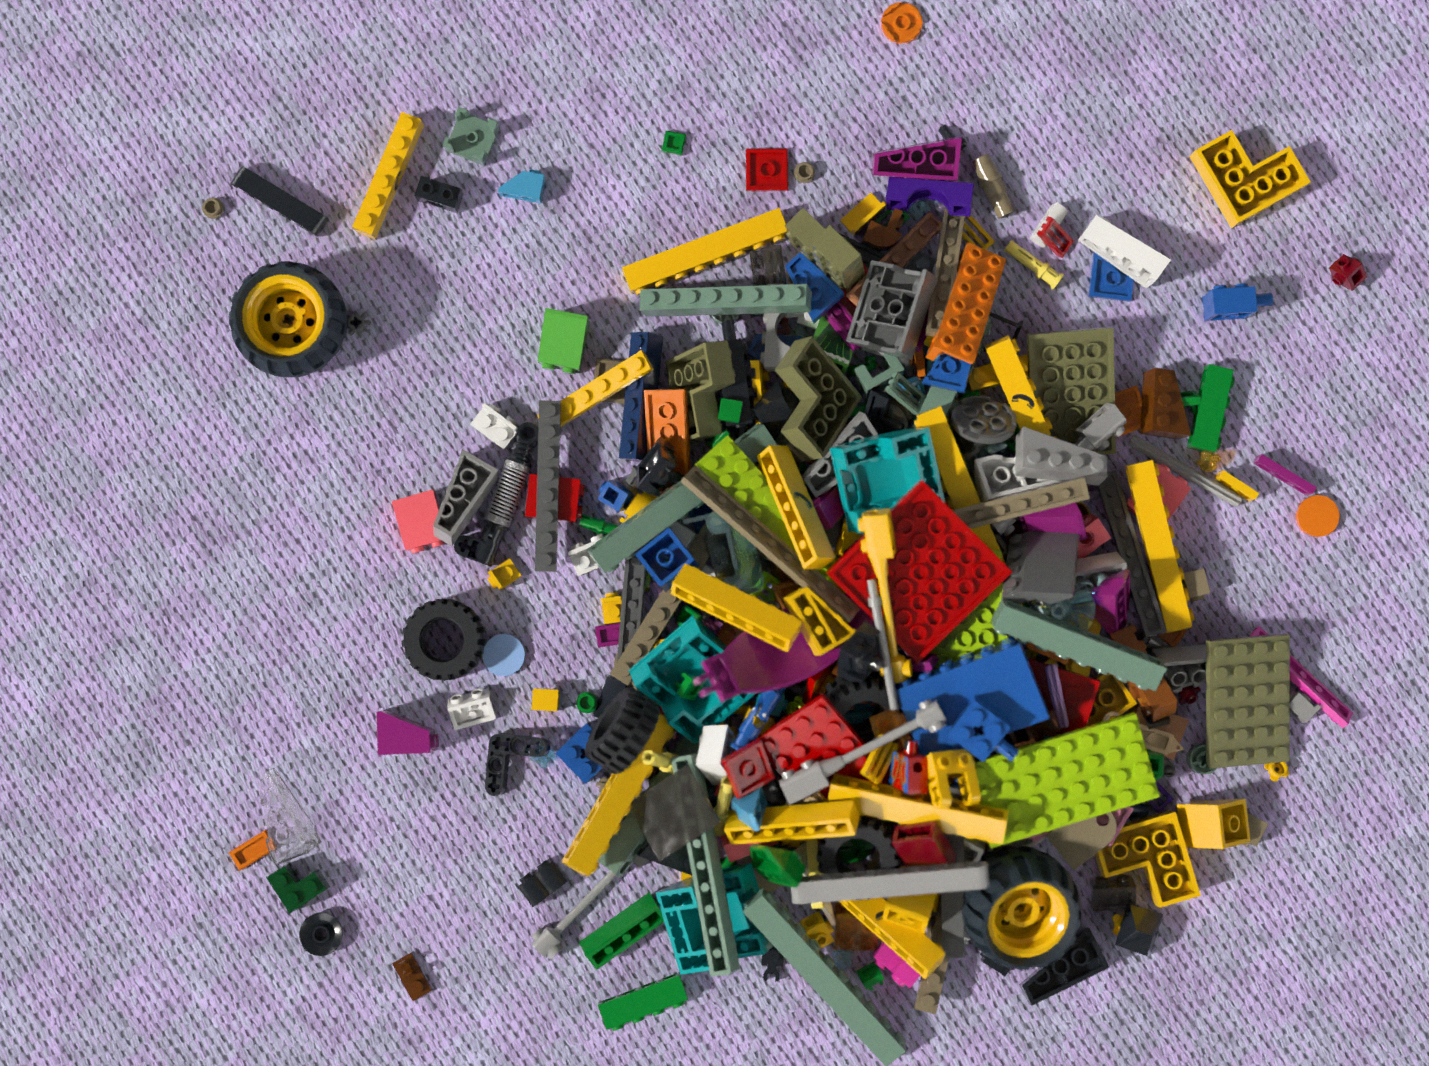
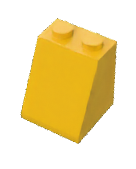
[1177,799,1251,849]
[883,865,937,933]

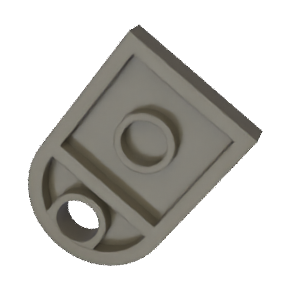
[1046,812,1117,871]

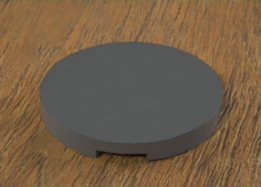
[951,396,1017,444]

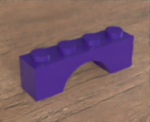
[886,177,974,217]

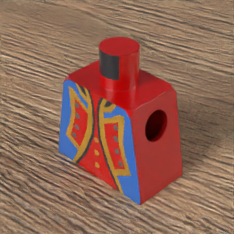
[888,739,928,794]

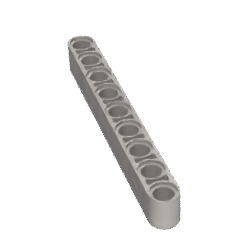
[791,861,990,904]

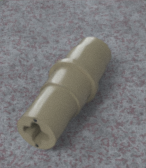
[972,153,1015,219]

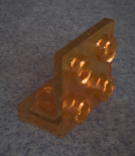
[834,901,878,951]

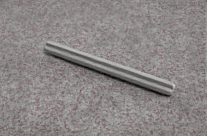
[1128,435,1242,507]

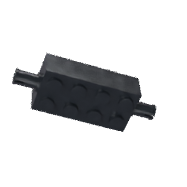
[721,321,756,439]

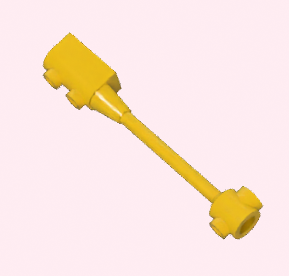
[858,508,912,683]

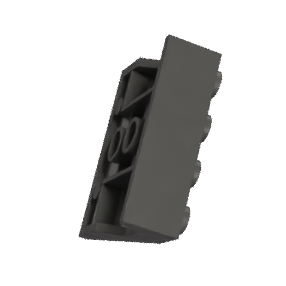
[846,260,938,360]
[1002,531,1079,604]

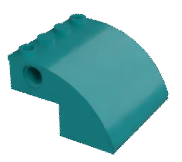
[830,427,945,534]
[628,616,756,744]
[656,863,774,975]

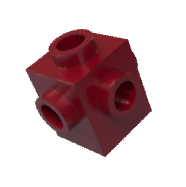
[1329,254,1367,291]

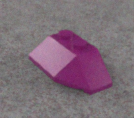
[1091,569,1131,634]

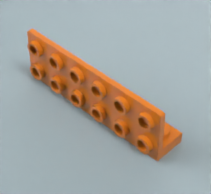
[926,242,1006,364]

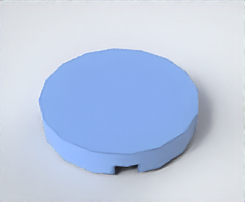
[482,634,525,676]

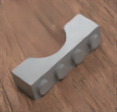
[760,284,792,372]

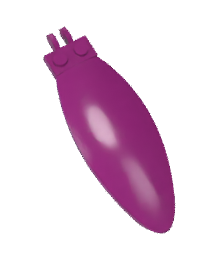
[693,594,874,703]

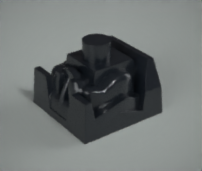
[636,436,681,496]
[837,621,884,683]

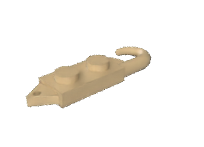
[1101,711,1184,755]

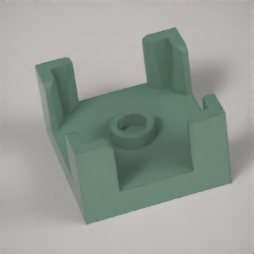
[443,106,500,166]
[854,353,905,400]

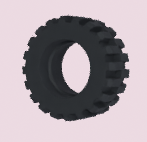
[401,599,487,681]
[820,671,904,746]
[585,688,660,774]
[817,815,901,900]

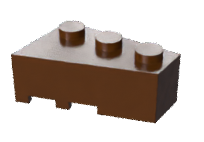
[1140,367,1191,439]

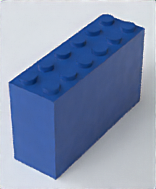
[896,636,1049,756]

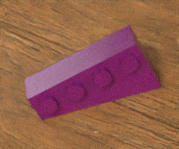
[872,136,962,181]

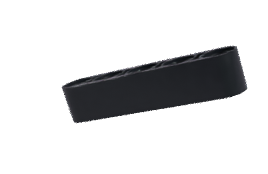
[230,166,329,237]

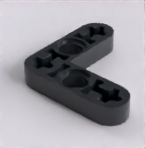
[485,734,550,796]

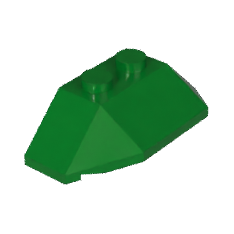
[750,844,806,888]

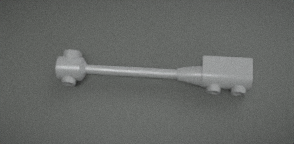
[990,403,1127,536]
[779,699,947,805]
[531,825,661,959]

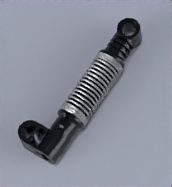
[454,422,538,567]

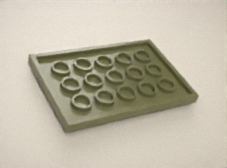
[1027,327,1116,455]
[1206,634,1290,769]

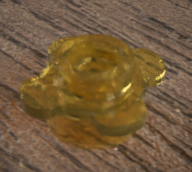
[1196,451,1221,472]

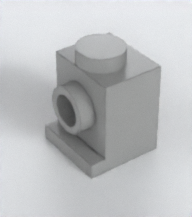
[1290,690,1321,723]

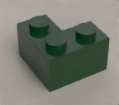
[266,863,330,914]

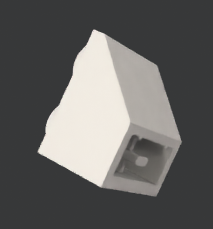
[695,725,736,785]

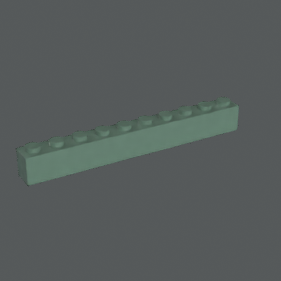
[587,423,777,573]
[671,752,740,977]
[743,888,906,1066]

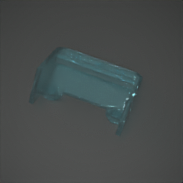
[683,513,764,594]

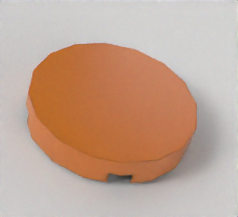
[881,2,922,44]
[1296,495,1340,537]

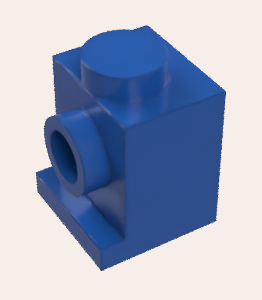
[598,479,635,512]

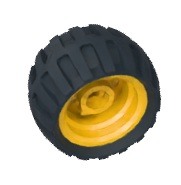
[229,261,347,378]
[961,845,1082,970]

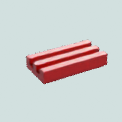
[1036,216,1074,258]

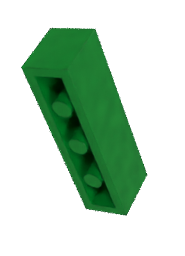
[1187,364,1235,454]
[579,892,664,970]
[598,972,688,1031]

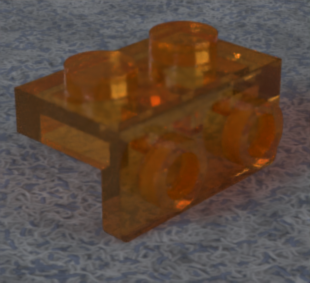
[869,709,911,754]

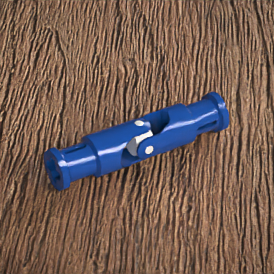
[729,687,786,750]

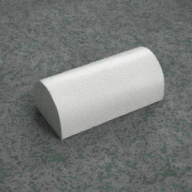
[1030,202,1068,248]

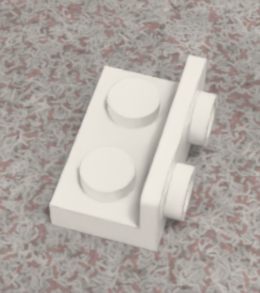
[470,403,518,450]
[568,534,603,576]
[447,688,496,730]

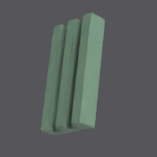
[885,372,926,415]

